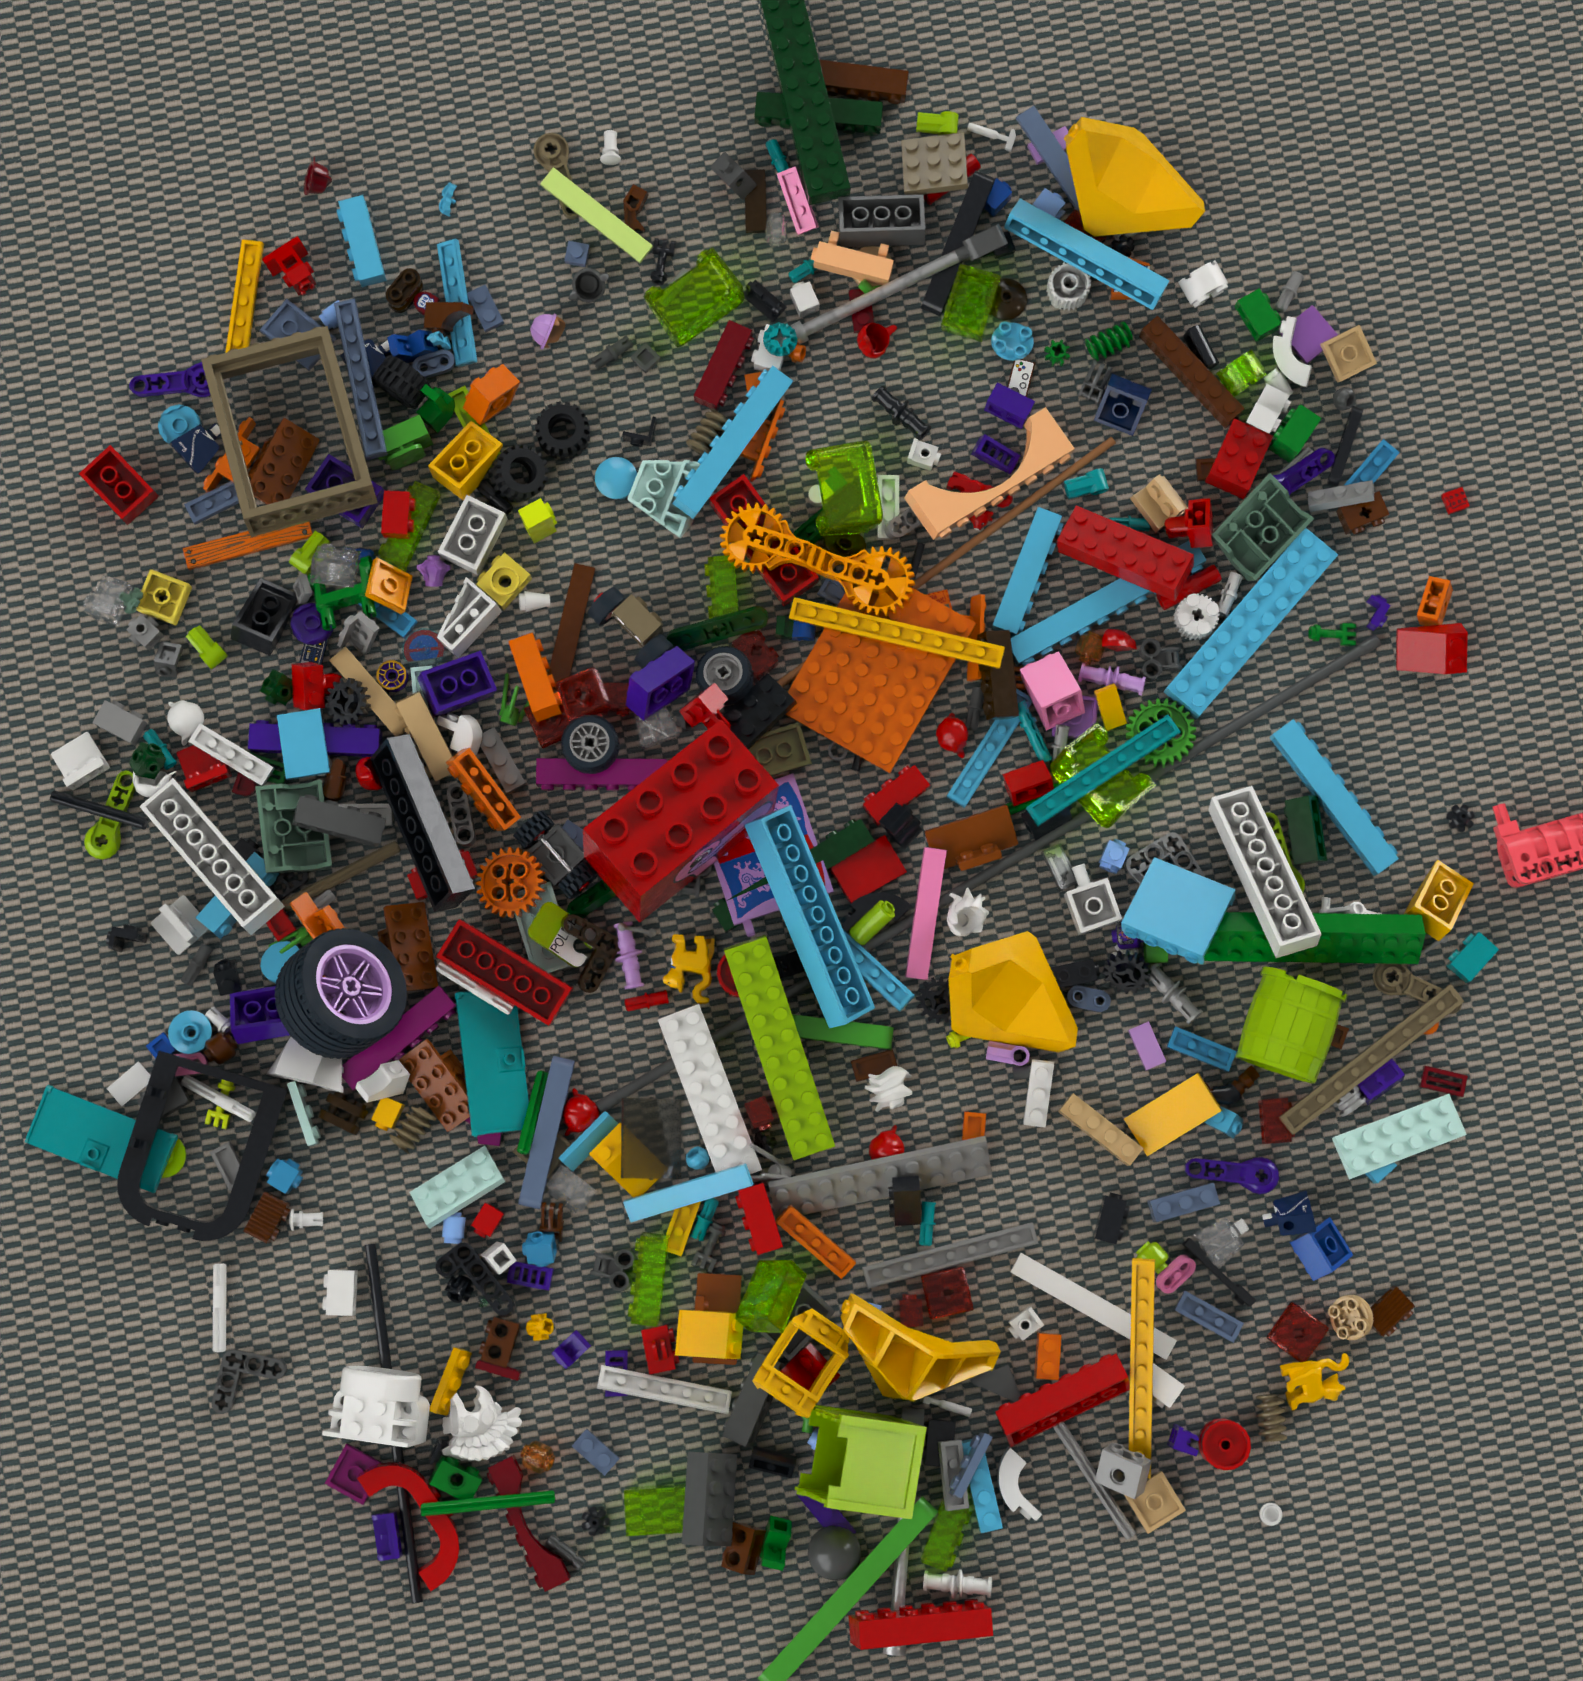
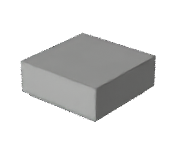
[293,574,312,604]

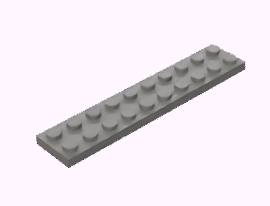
[768,1136,992,1219]

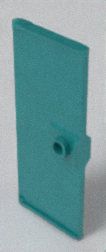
[455,992,529,1137]
[25,1085,178,1193]

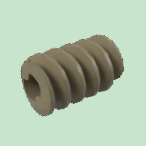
[686,408,727,456]
[389,1106,437,1154]
[1256,1394,1287,1442]

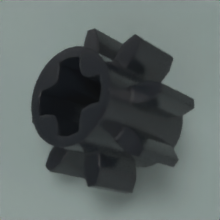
[445,1275,474,1303]

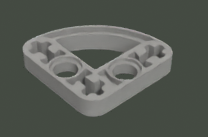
[1125,832,1205,885]

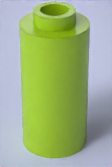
[849,900,895,945]

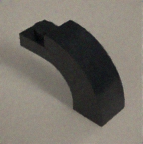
[840,892,912,933]

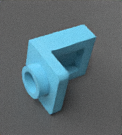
[1204,1106,1243,1139]

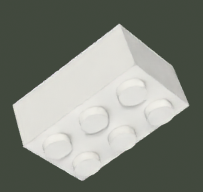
[438,495,508,576]

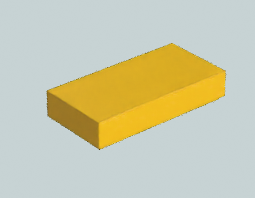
[1094,683,1127,731]

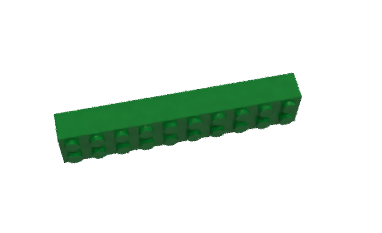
[1204,912,1426,964]

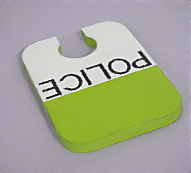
[528,902,596,967]

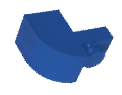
[387,330,438,363]

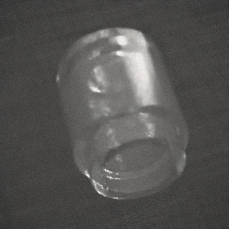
[765,213,787,247]

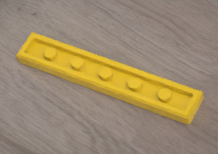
[225,239,264,353]

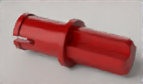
[625,990,669,1012]

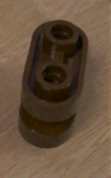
[386,268,424,313]
[317,1091,368,1136]

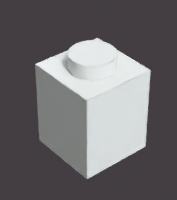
[790,281,820,318]
[480,1242,517,1275]

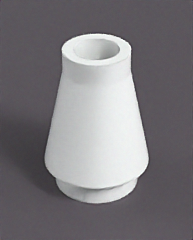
[1263,367,1294,395]
[518,591,550,612]

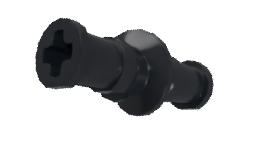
[872,385,931,441]

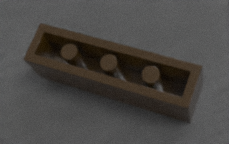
[977,630,1019,720]

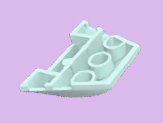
[628,460,701,538]

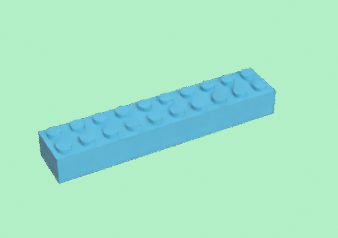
[1163,528,1338,720]
[744,805,875,1029]

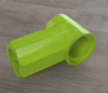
[916,111,959,135]
[289,530,331,576]
[186,625,228,670]

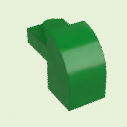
[416,384,455,433]
[760,1515,792,1571]

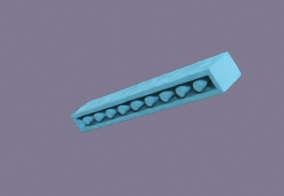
[1011,541,1206,667]

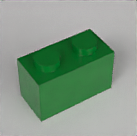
[1235,288,1281,342]

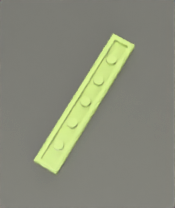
[540,167,653,263]

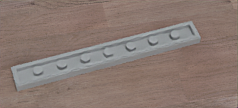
[862,1222,1039,1289]

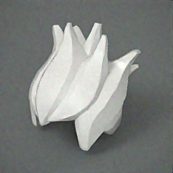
[947,888,989,936]
[865,1066,912,1112]

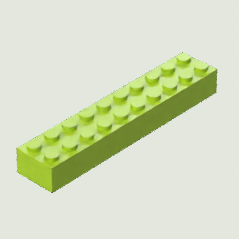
[724,935,835,1160]

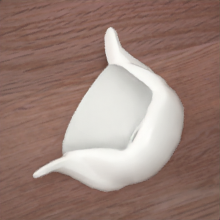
[167,700,204,746]
[133,771,177,797]

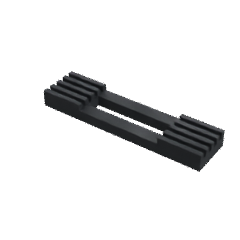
[1182,1238,1256,1307]

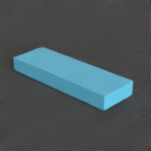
[559,1111,619,1171]

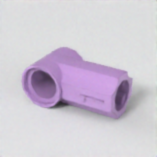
[986,1041,1030,1066]

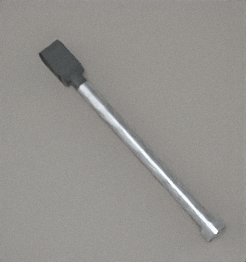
[790,224,1008,344]
[883,1406,924,1656]

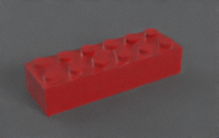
[709,474,819,607]
[1057,505,1194,601]
[436,919,574,1026]
[995,1353,1130,1447]
[849,1599,993,1650]

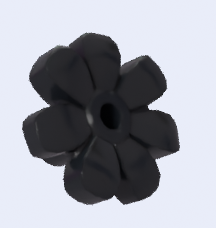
[1111,234,1135,257]
[1446,805,1475,832]
[753,1130,777,1159]
[582,1506,610,1536]

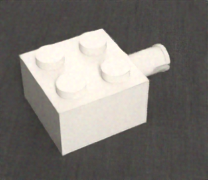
[1064,864,1122,936]

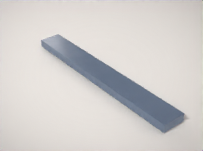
[334,298,388,460]

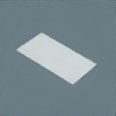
[106,1061,151,1107]

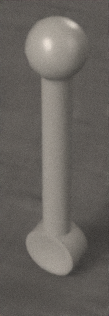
[618,923,656,938]
[1420,935,1448,957]

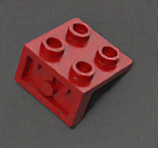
[176,745,232,792]
[780,1343,841,1391]

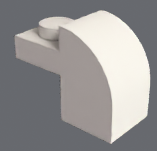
[436,713,482,755]

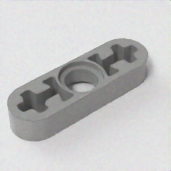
[884,507,921,540]

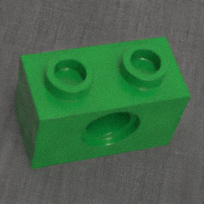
[429,1455,482,1500]

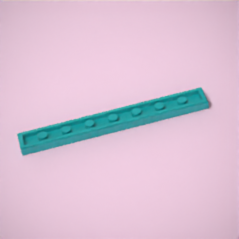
[1026,714,1181,826]

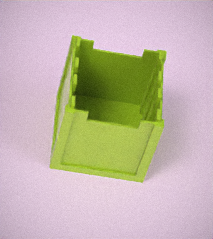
[795,1404,927,1519]

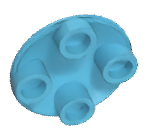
[991,321,1034,361]
[595,457,637,499]

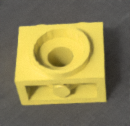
[476,552,532,610]

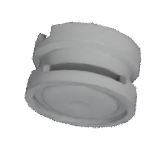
[1333,1086,1367,1117]

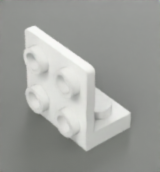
[51,732,110,790]

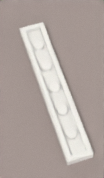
[597,1365,732,1414]

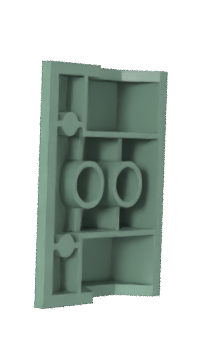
[1212,473,1314,581]
[255,780,332,873]

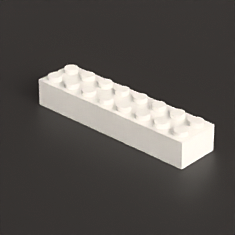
[139,778,285,935]
[1208,786,1321,958]
[658,1003,762,1174]

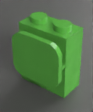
[378,414,434,470]

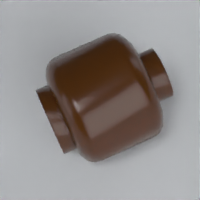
[203,1032,238,1065]

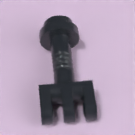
[650,238,676,285]

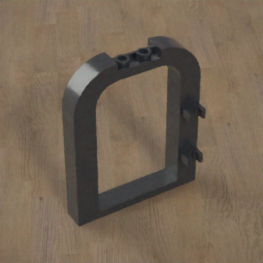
[117,1051,288,1241]

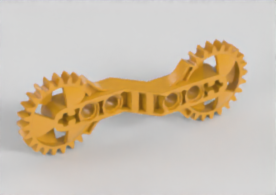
[720,503,915,617]

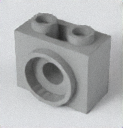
[1095,1443,1152,1499]

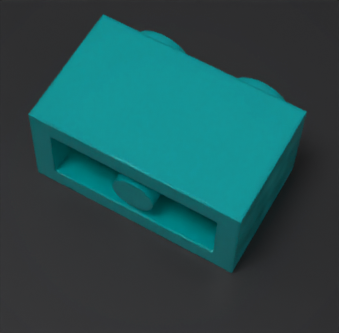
[1446,932,1499,983]

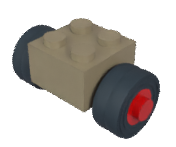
[588,587,673,669]

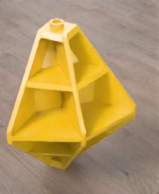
[1064,117,1205,237]
[949,931,1078,1052]
[840,1293,1001,1402]

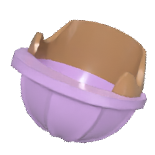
[530,313,565,350]

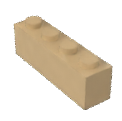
[394,691,453,782]
[1058,1093,1144,1166]

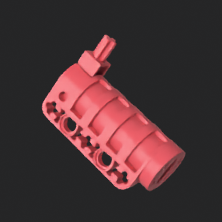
[1492,803,1583,888]

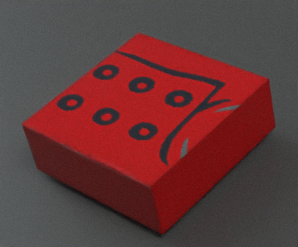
[1441,487,1470,515]

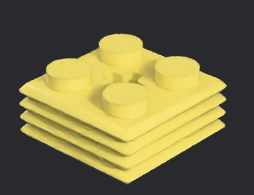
[136,570,192,626]

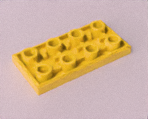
[1124,1073,1222,1156]

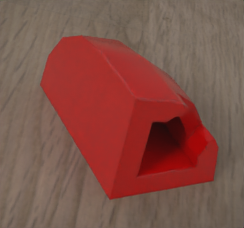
[1102,629,1137,652]

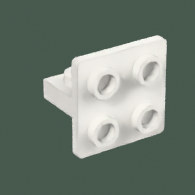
[151,895,209,955]

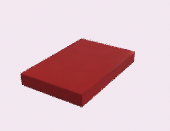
[830,835,907,904]

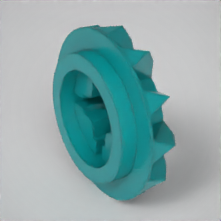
[763,322,797,356]

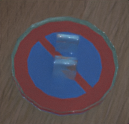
[402,628,445,667]

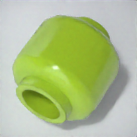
[1135,1241,1169,1274]

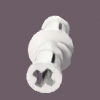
[923,1569,992,1599]

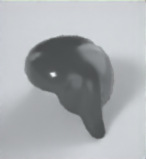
[569,268,609,303]

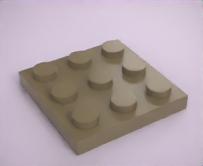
[901,132,968,195]

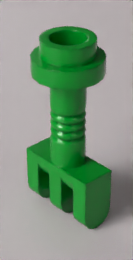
[1308,623,1356,646]

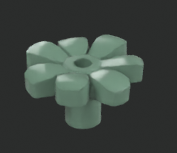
[119,587,143,614]

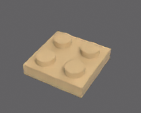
[1320,325,1377,383]
[1124,1471,1186,1534]

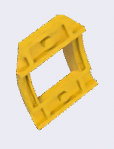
[752,1308,849,1418]

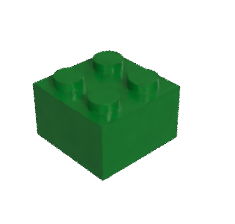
[1268,404,1321,462]

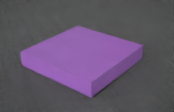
[1279,305,1338,365]
[1051,696,1098,741]

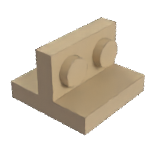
[1130,474,1188,533]

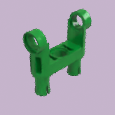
[308,555,377,630]

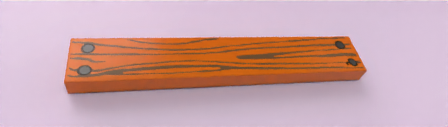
[183,521,313,570]

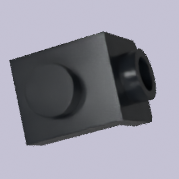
[213,959,242,996]

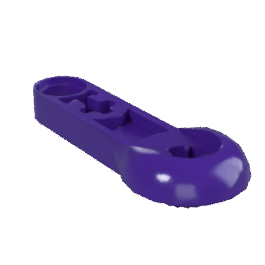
[129,362,211,397]
[1273,448,1335,496]
[1184,1157,1279,1194]

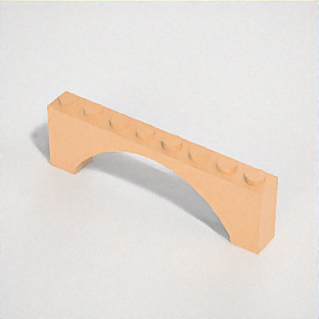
[904,407,1075,540]

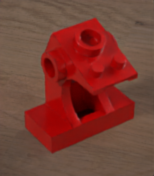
[262,236,316,296]

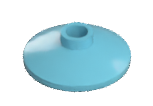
[168,1010,212,1054]

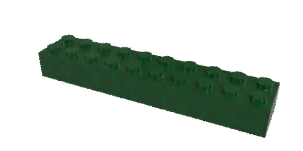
[760,0,851,205]

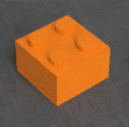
[463,364,520,426]

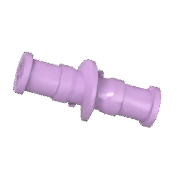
[1078,663,1146,696]
[613,921,644,989]

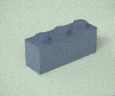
[1147,1183,1220,1222]

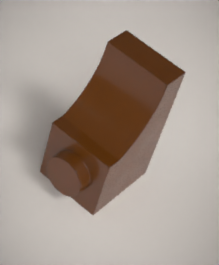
[423,302,473,335]

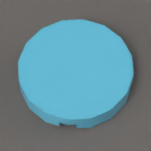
[158,404,202,445]
[260,941,300,983]

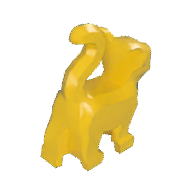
[663,934,715,1004]
[1280,1353,1350,1410]

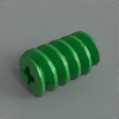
[1085,321,1133,362]

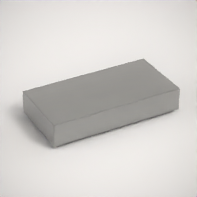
[210,1141,241,1191]

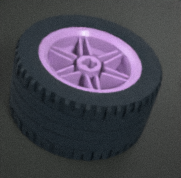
[275,928,407,1059]

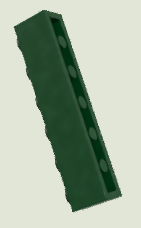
[754,92,883,136]

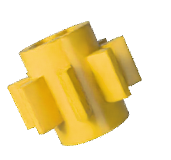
[526,1313,554,1341]

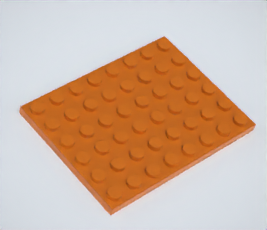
[785,562,976,774]

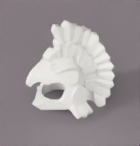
[442,1385,522,1461]

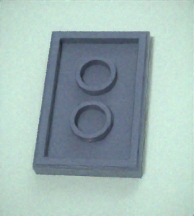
[259,299,336,371]

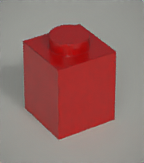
[471,1202,506,1238]

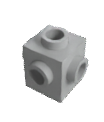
[126,614,164,651]

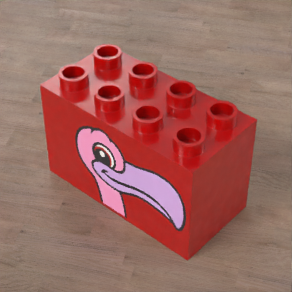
[583,720,779,922]

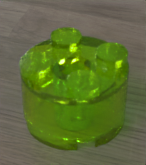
[1216,349,1266,397]

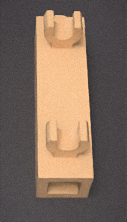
[811,230,894,285]

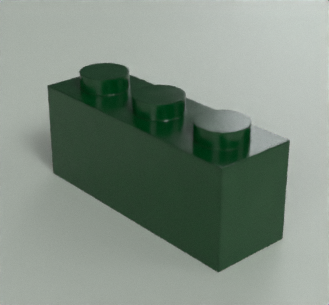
[1284,796,1327,865]

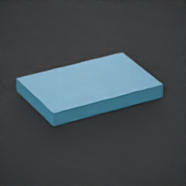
[277,708,330,780]

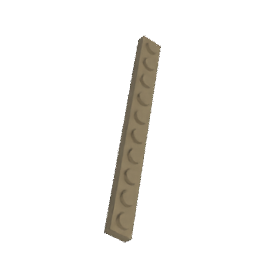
[1279,984,1465,1135]

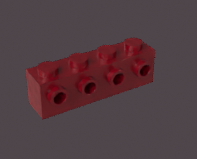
[693,320,755,411]

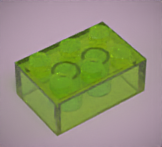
[941,264,1001,342]
[735,1260,807,1333]
[624,1484,686,1536]

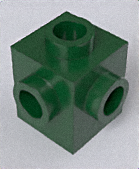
[260,669,293,706]
[129,742,166,780]

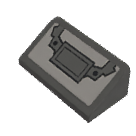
[1041,844,1077,892]

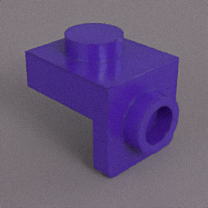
[1366,595,1391,631]
[551,1330,591,1369]

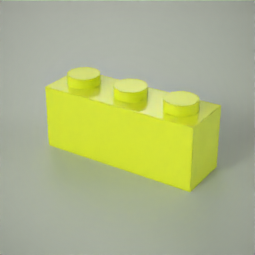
[518,498,558,544]

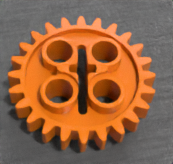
[475,847,546,919]

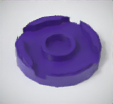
[290,603,334,645]

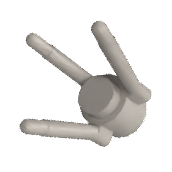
[750,1143,791,1181]

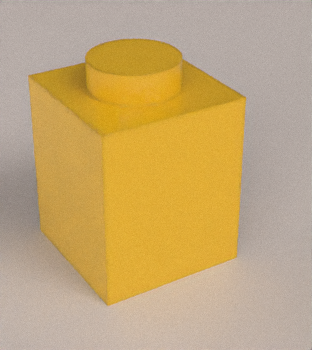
[371,1098,405,1131]

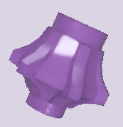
[417,555,451,587]

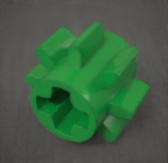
[1044,339,1070,367]

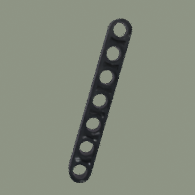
[921,171,995,316]

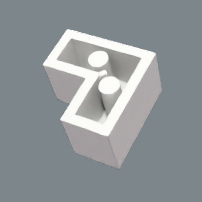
[1246,384,1291,434]

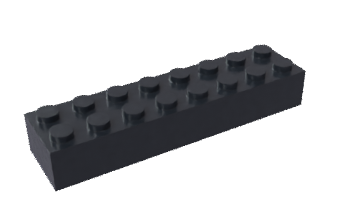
[370,734,475,912]

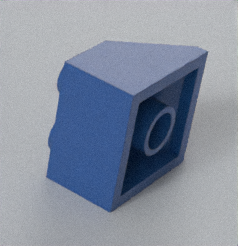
[1290,1217,1353,1281]

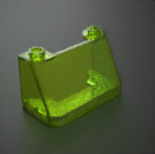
[643,247,745,347]
[805,441,883,536]
[1050,722,1156,828]

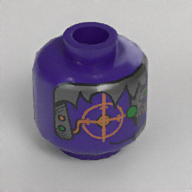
[1112,921,1144,950]

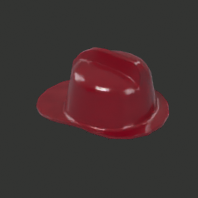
[304,156,332,195]

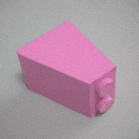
[1020,651,1085,731]

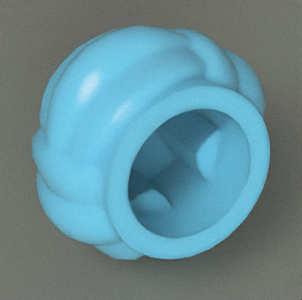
[686,1146,710,1170]

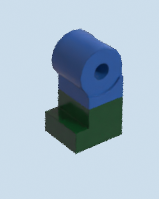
[775,615,816,641]

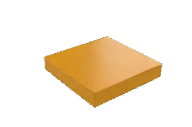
[365,557,413,614]

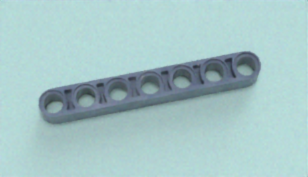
[518,1056,575,1210]

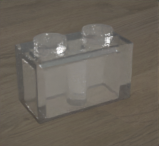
[546,1165,598,1213]

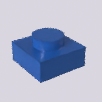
[146,1032,177,1059]

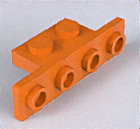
[740,399,785,482]
[203,417,261,493]
[963,594,986,682]
[290,892,347,939]

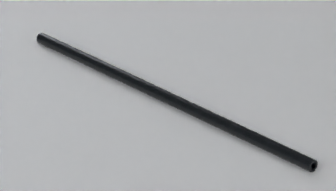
[365,1243,423,1604]

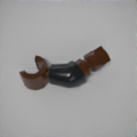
[1205,1065,1260,1105]

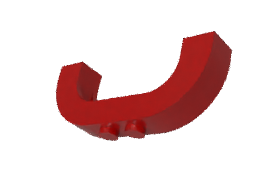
[357,1462,459,1592]

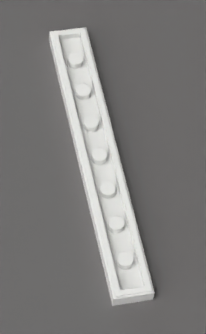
[1010,1253,1177,1360]

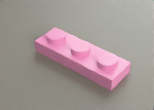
[777,166,819,235]

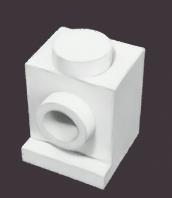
[907,438,941,471]
[1008,1306,1044,1341]

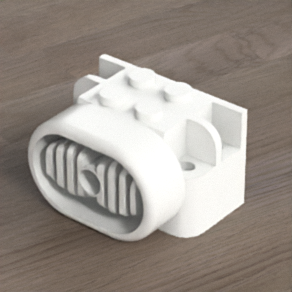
[322,1366,430,1448]

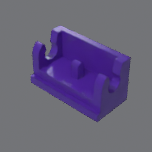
[984,382,1035,429]
[1357,1059,1405,1105]
[1167,1424,1199,1457]
[372,1510,403,1561]

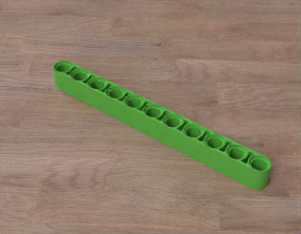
[757,1496,939,1681]

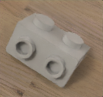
[337,611,380,656]

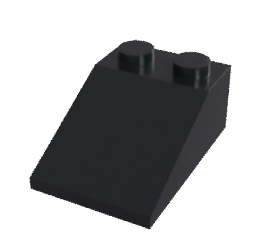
[231,578,298,656]

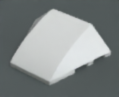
[266,1037,344,1093]

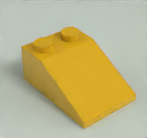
[428,421,503,501]
[1404,860,1474,941]
[589,1122,668,1197]
[675,1310,744,1359]

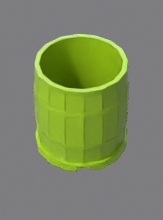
[1235,966,1348,1084]

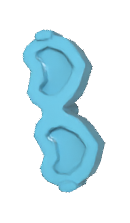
[439,182,457,217]
[427,331,452,350]

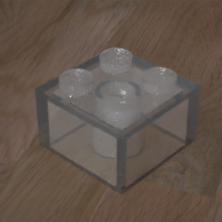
[310,544,361,588]

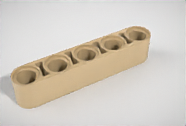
[329,646,407,737]

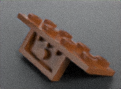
[248,418,320,504]
[924,805,1018,871]
[378,902,438,991]
[399,1039,470,1132]
[692,1273,742,1365]

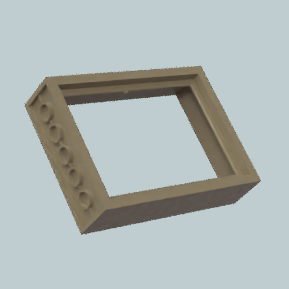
[201,326,378,537]

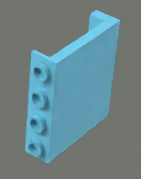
[1121,857,1235,965]

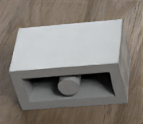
[92,700,148,746]

